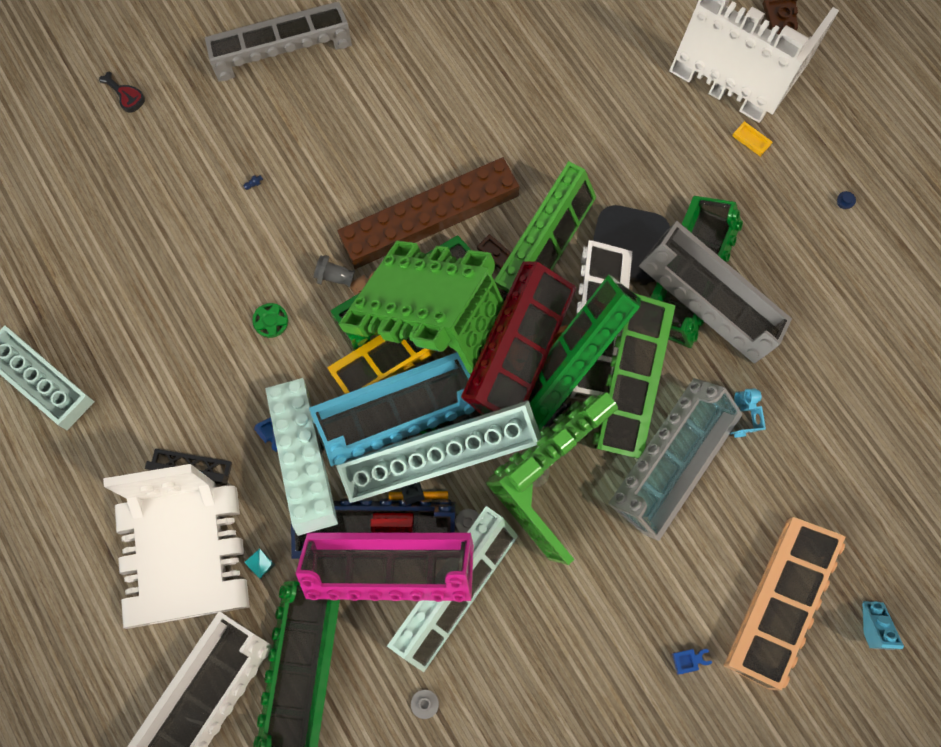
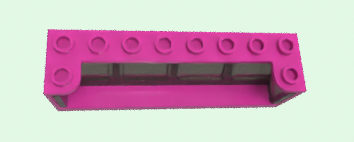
[295,533,474,602]

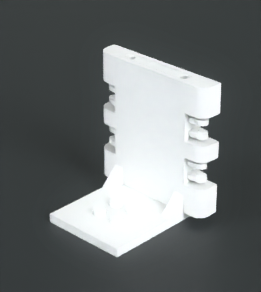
[669,0,839,123]
[103,464,250,629]

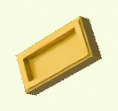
[732,121,773,157]

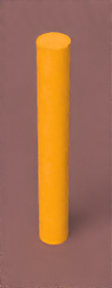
[389,491,448,500]

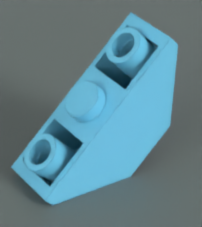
[862,601,904,650]

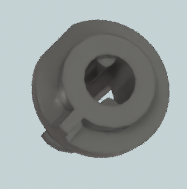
[313,255,355,287]

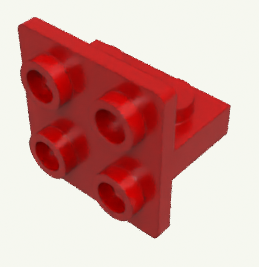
[371,513,413,533]

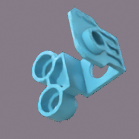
[729,388,766,438]

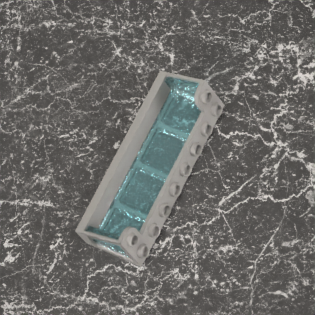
[608,378,743,541]

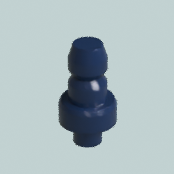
[243,175,263,190]

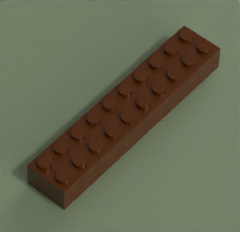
[337,157,520,269]

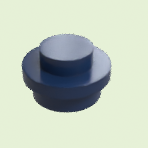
[837,191,856,209]

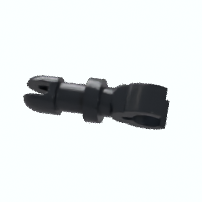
[544,398,571,428]

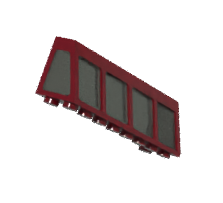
[461,261,577,415]

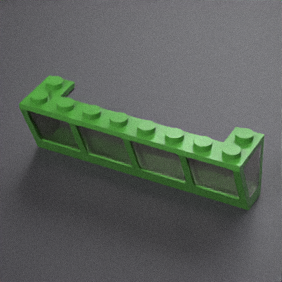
[494,161,596,314]
[592,293,675,459]

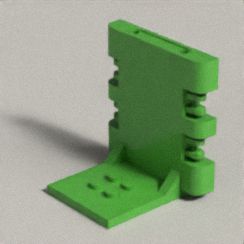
[339,241,516,375]
[486,392,618,565]

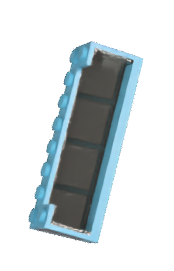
[309,352,478,466]

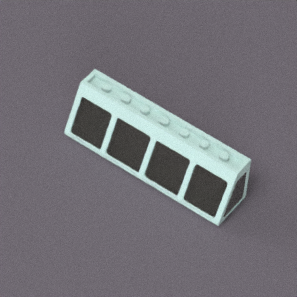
[387,506,518,672]

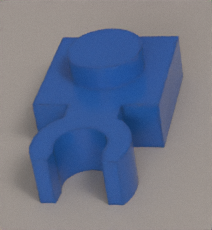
[254,417,277,452]
[672,649,712,675]

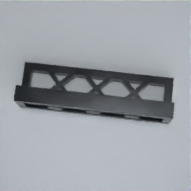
[145,449,232,486]

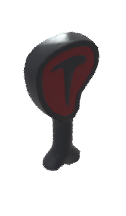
[99,72,145,113]

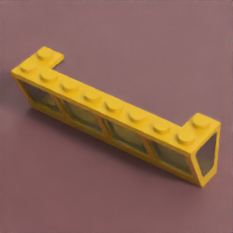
[327,335,448,395]

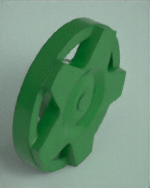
[252,303,288,338]

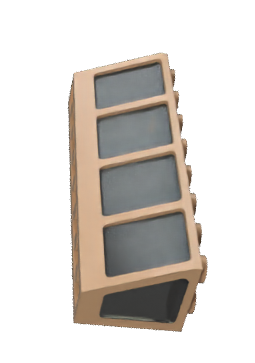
[724,517,845,690]

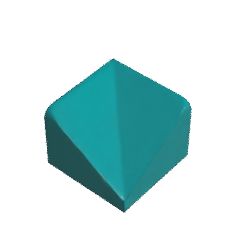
[245,548,275,579]

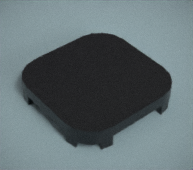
[590,205,670,285]

